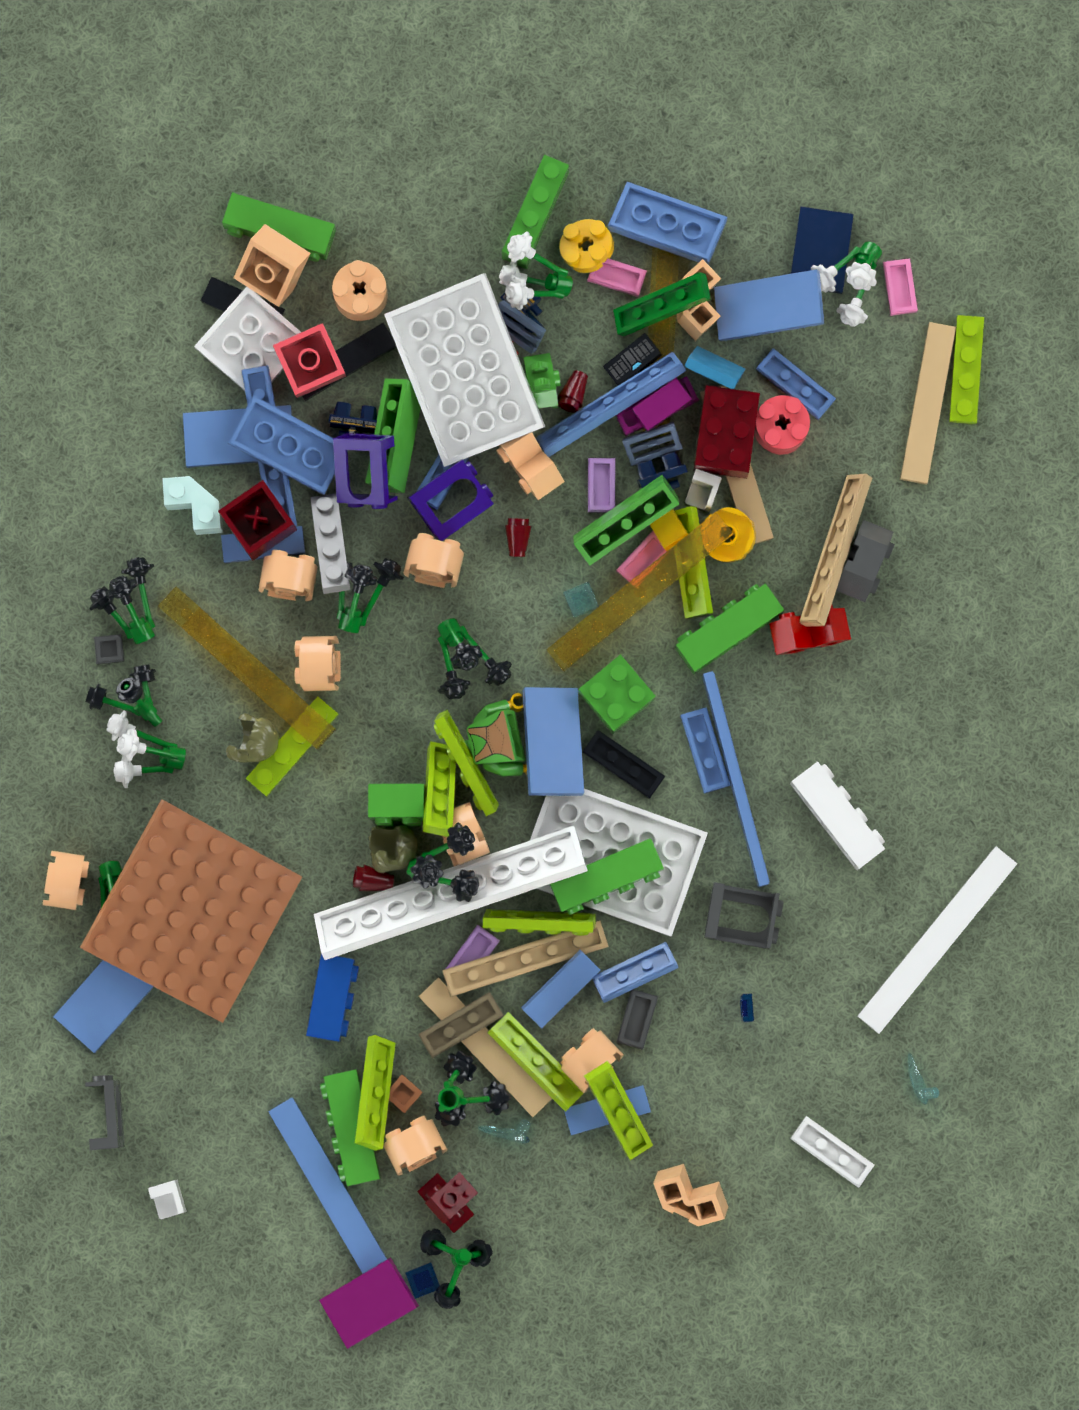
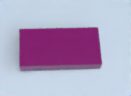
[632,378,692,432]

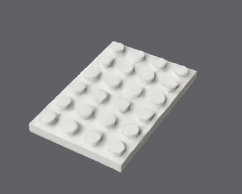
[384,273,545,467]
[530,789,708,937]

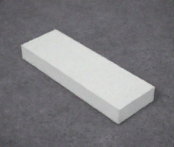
[790,1116,874,1188]

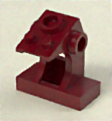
[417,1172,478,1233]

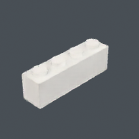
[790,761,885,870]

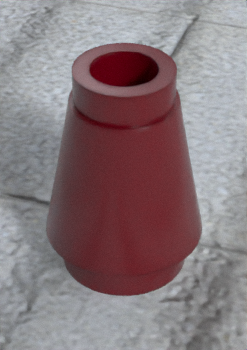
[557,370,588,413]
[505,518,532,557]
[353,864,394,891]

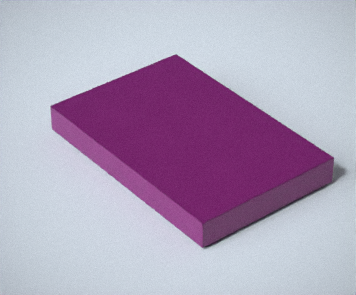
[319,1257,419,1349]

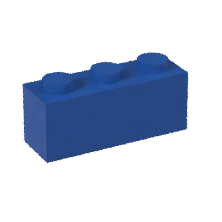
[306,954,359,1042]

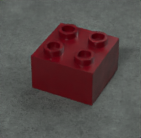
[218,480,297,561]

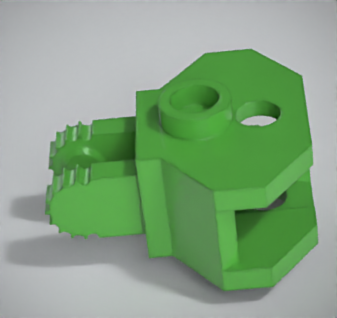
[523,353,561,409]

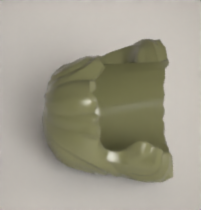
[226,713,279,763]
[368,825,417,873]

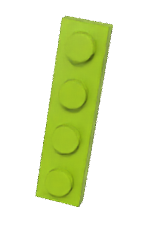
[949,315,984,424]
[674,506,713,619]
[246,696,339,797]
[434,709,499,816]
[423,741,456,837]
[483,909,596,936]
[487,1012,584,1112]
[355,1035,396,1151]
[584,1061,653,1160]

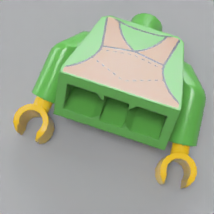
[465,693,527,777]

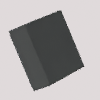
[94,634,124,665]

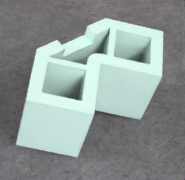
[162,476,223,535]

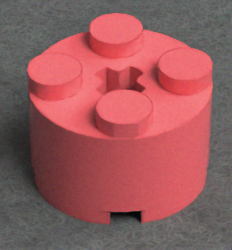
[754,395,810,455]

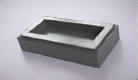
[616,989,658,1050]

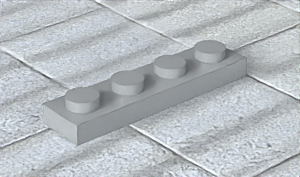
[310,493,351,594]

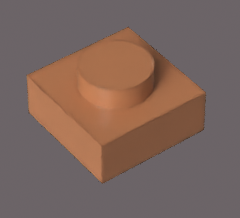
[389,1075,423,1114]

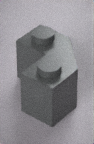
[836,520,895,602]

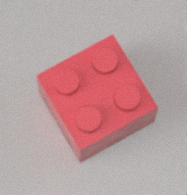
[273,323,346,398]

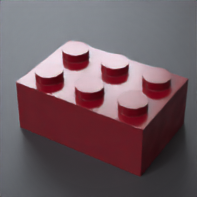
[693,385,760,479]

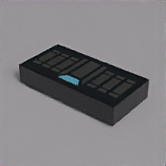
[603,333,662,386]

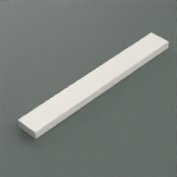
[857,847,1017,1034]

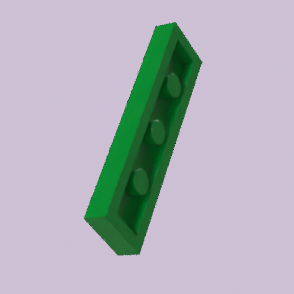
[613,272,711,337]

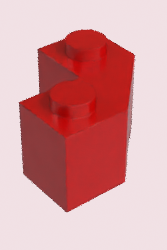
[769,604,851,655]

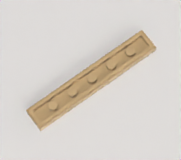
[900,322,956,485]
[700,385,774,544]
[799,474,872,626]
[442,921,609,997]
[419,977,552,1117]

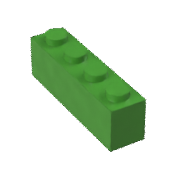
[502,155,569,269]
[222,192,336,262]
[365,378,421,493]
[573,475,680,566]
[675,583,784,675]
[549,838,664,916]
[320,1069,381,1186]

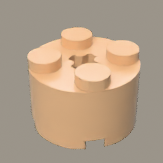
[332,260,388,321]
[404,533,464,588]
[258,550,318,601]
[295,636,341,691]
[442,802,490,866]
[43,851,90,910]
[560,1028,624,1093]
[383,1116,447,1175]

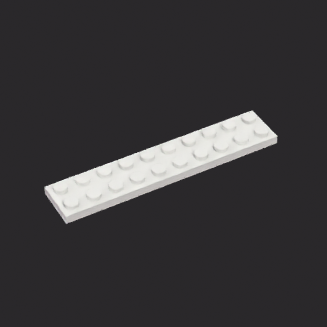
[314,826,588,960]

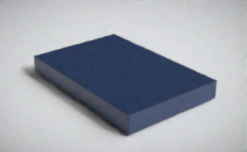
[791,207,854,294]

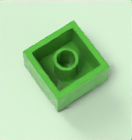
[578,654,656,734]
[368,784,425,827]

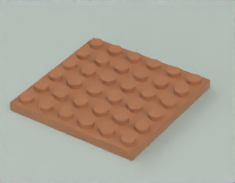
[80,799,302,1023]

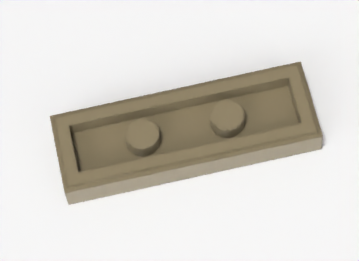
[418,992,504,1059]

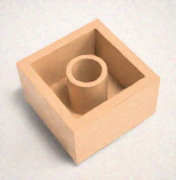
[234,224,310,307]

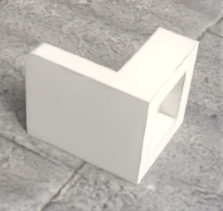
[685,469,722,512]
[148,1180,187,1219]

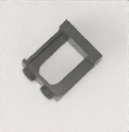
[704,882,783,949]
[85,1075,125,1150]

